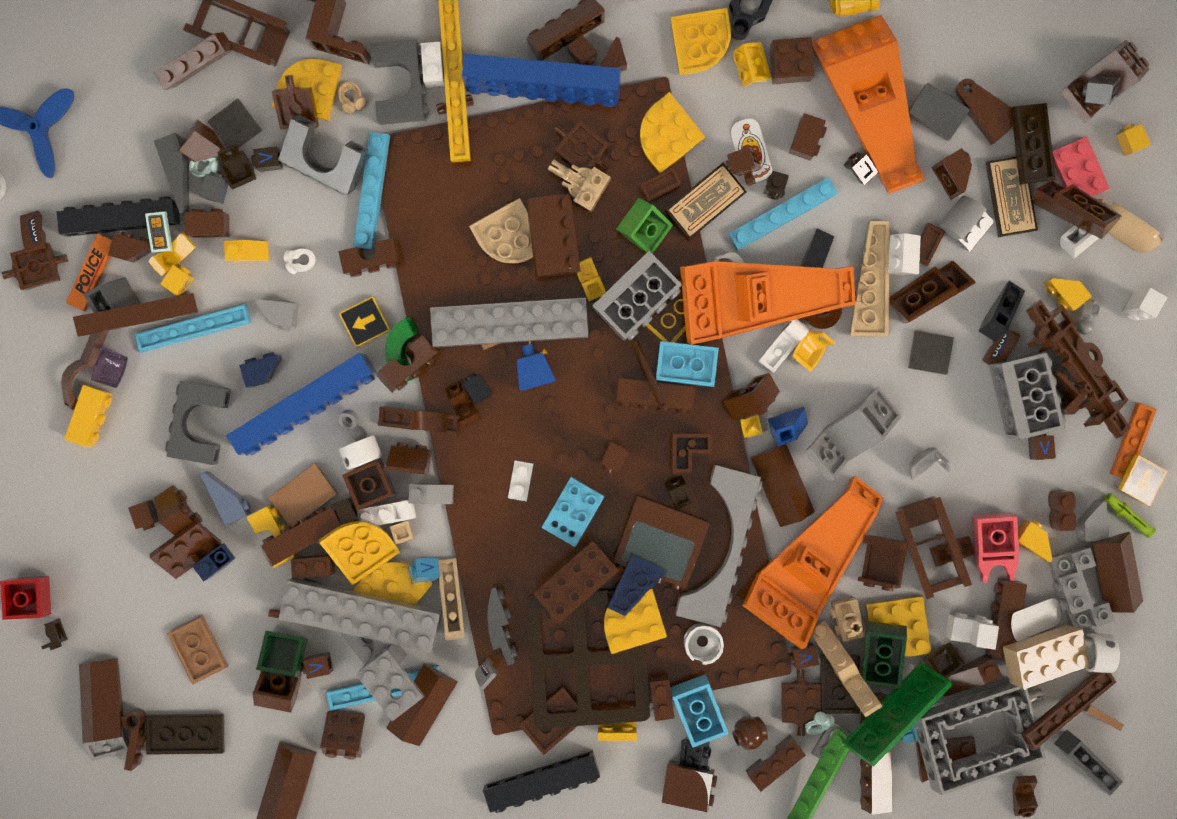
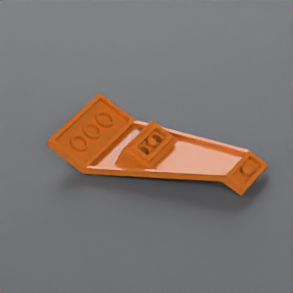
[812,15,925,194]
[680,261,856,345]
[742,476,884,649]

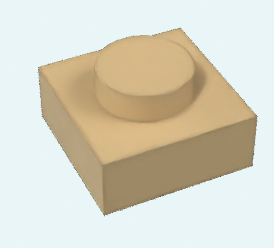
[390,520,415,544]

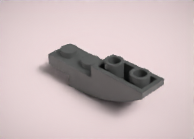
[487,585,518,666]

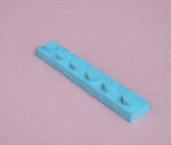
[353,132,390,250]
[728,177,838,251]

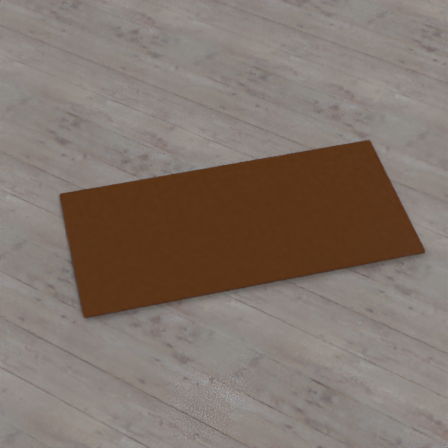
[381,77,791,735]

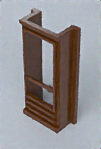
[183,0,290,67]
[895,496,972,599]

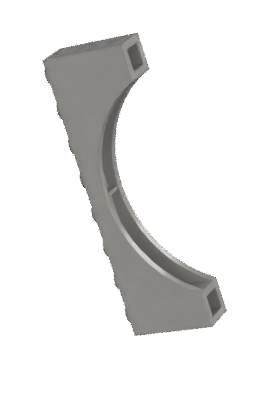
[675,465,762,627]

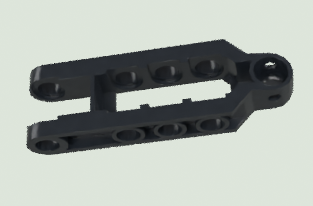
[729,0,772,40]

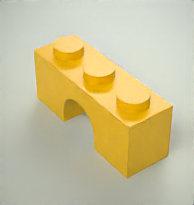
[247,505,299,568]

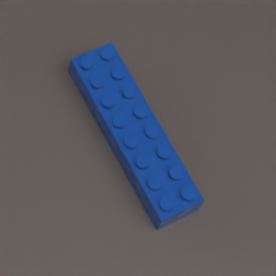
[462,54,621,107]
[226,353,378,456]

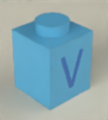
[409,557,440,583]

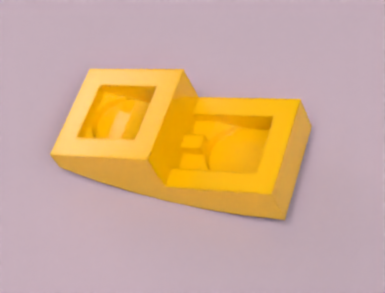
[577,257,606,301]

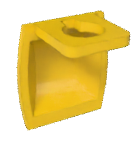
[792,330,835,372]

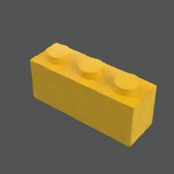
[64,385,112,447]

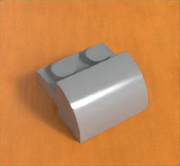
[938,196,994,251]

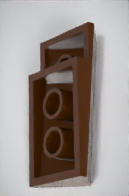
[1033,181,1122,239]
[889,261,976,323]
[750,444,815,527]
[1092,531,1143,613]
[79,659,123,743]
[257,742,317,819]

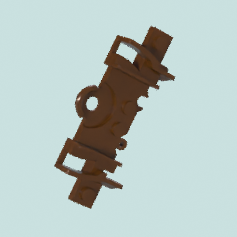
[1026,299,1130,439]

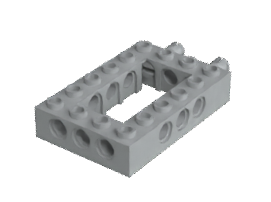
[914,682,1054,795]

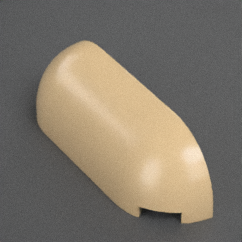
[1097,199,1163,253]

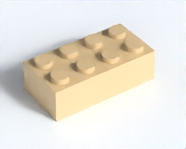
[1003,624,1089,689]

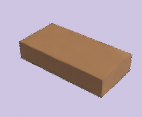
[1084,705,1124,731]

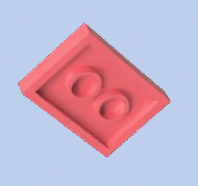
[1052,136,1110,196]

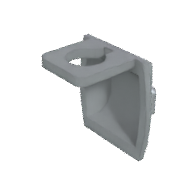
[908,447,951,480]

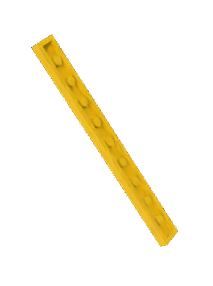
[438,0,471,162]

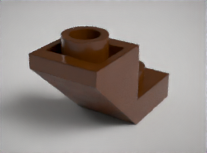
[445,380,479,427]
[1012,775,1038,817]

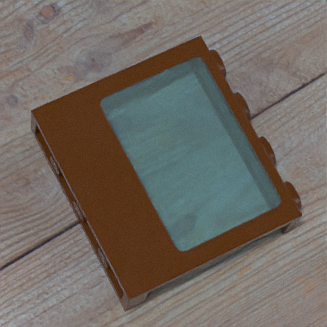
[613,495,710,590]

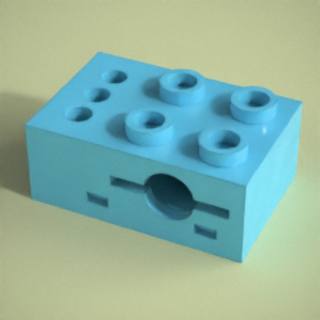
[656,341,719,387]
[542,476,605,547]

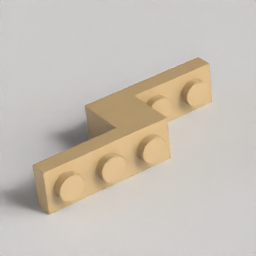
[811,621,882,717]

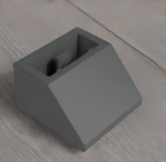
[83,277,140,313]

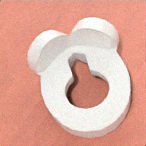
[284,248,316,274]

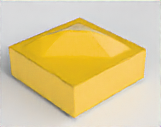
[739,415,763,438]

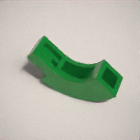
[385,316,419,382]

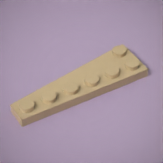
[849,221,890,337]

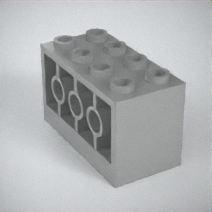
[592,251,682,341]
[989,352,1066,440]

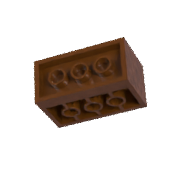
[533,541,619,624]

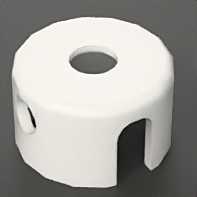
[338,435,382,471]
[683,622,724,665]
[1085,633,1120,673]

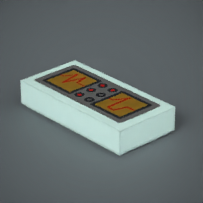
[145,212,173,253]

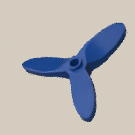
[0,88,74,178]

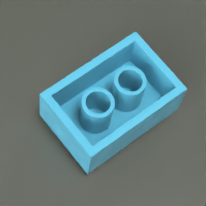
[670,674,729,748]

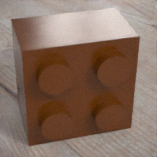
[769,37,814,85]
[342,459,396,510]

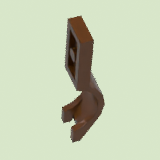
[61,331,109,410]
[378,407,460,435]

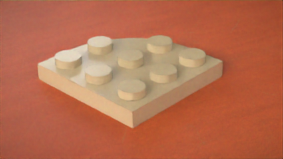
[469,198,533,264]

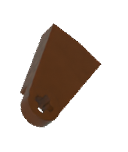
[956,79,1013,145]

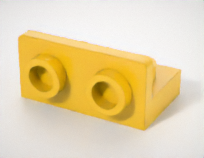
[733,42,772,87]
[598,722,637,741]

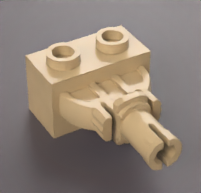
[548,159,611,212]
[829,597,866,642]

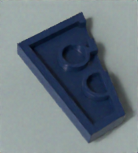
[607,554,668,616]

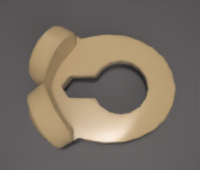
[338,82,366,114]

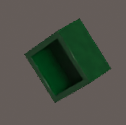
[256,631,308,678]

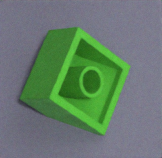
[616,198,673,254]

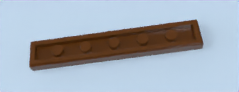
[73,293,198,337]
[1021,672,1116,751]

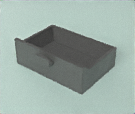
[909,83,970,141]

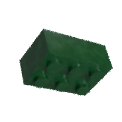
[862,621,907,689]

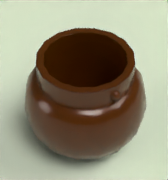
[732,716,768,750]

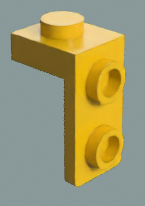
[148,233,196,276]

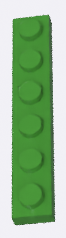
[787,728,849,819]

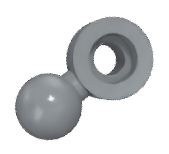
[1077,299,1100,335]
[338,410,367,441]

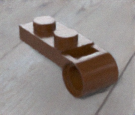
[122,709,146,771]

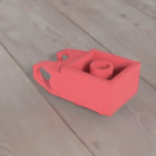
[972,513,1019,583]

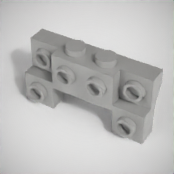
[1048,546,1115,629]

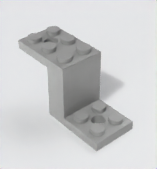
[805,387,901,482]
[341,633,424,721]

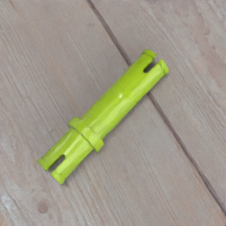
[1103,493,1156,538]

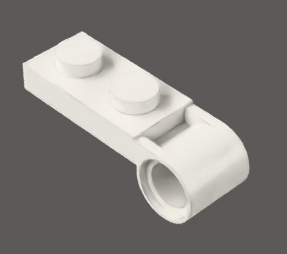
[758,319,810,373]
[357,499,417,526]

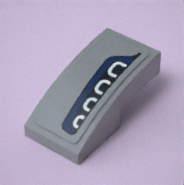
[475,657,498,690]

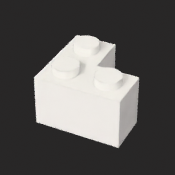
[945,612,999,650]

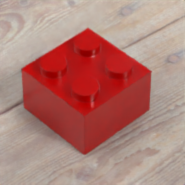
[0,576,51,620]

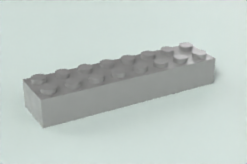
[430,298,588,348]
[278,578,442,652]

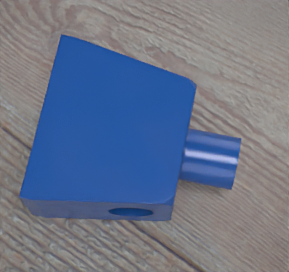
[517,344,556,391]

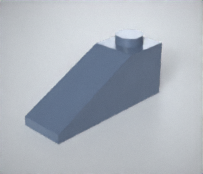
[200,471,251,526]

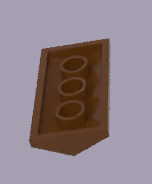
[386,663,458,746]

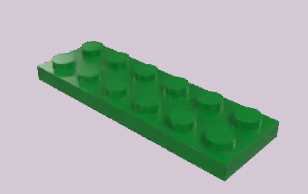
[843,662,952,767]

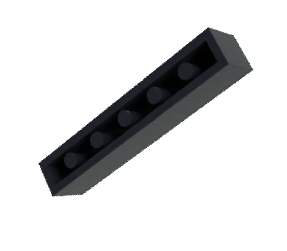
[56,196,180,237]
[483,751,600,813]

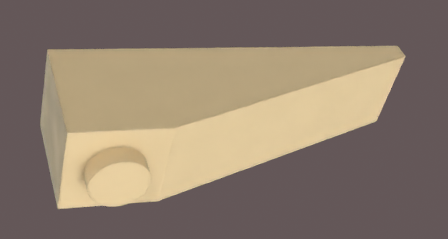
[438,558,465,640]

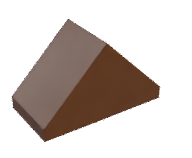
[600,37,627,71]

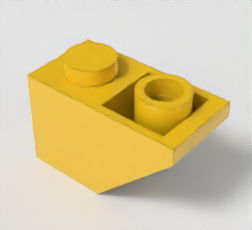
[1043,278,1092,312]

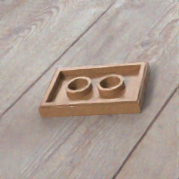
[268,463,338,528]
[167,616,228,685]

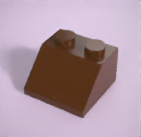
[931,148,972,200]
[385,442,432,475]
[253,668,302,713]

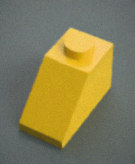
[224,240,269,263]
[1018,520,1052,562]

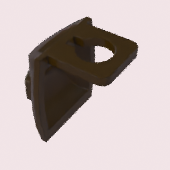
[218,145,256,190]
[923,642,968,678]

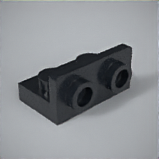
[680,739,711,771]

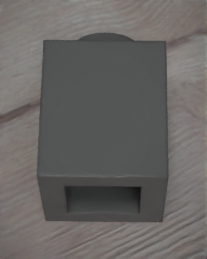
[199,172,228,204]

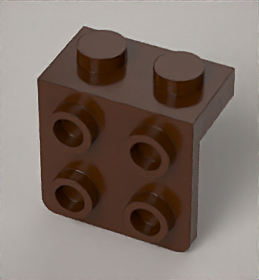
[1052,371,1087,415]
[320,710,365,760]

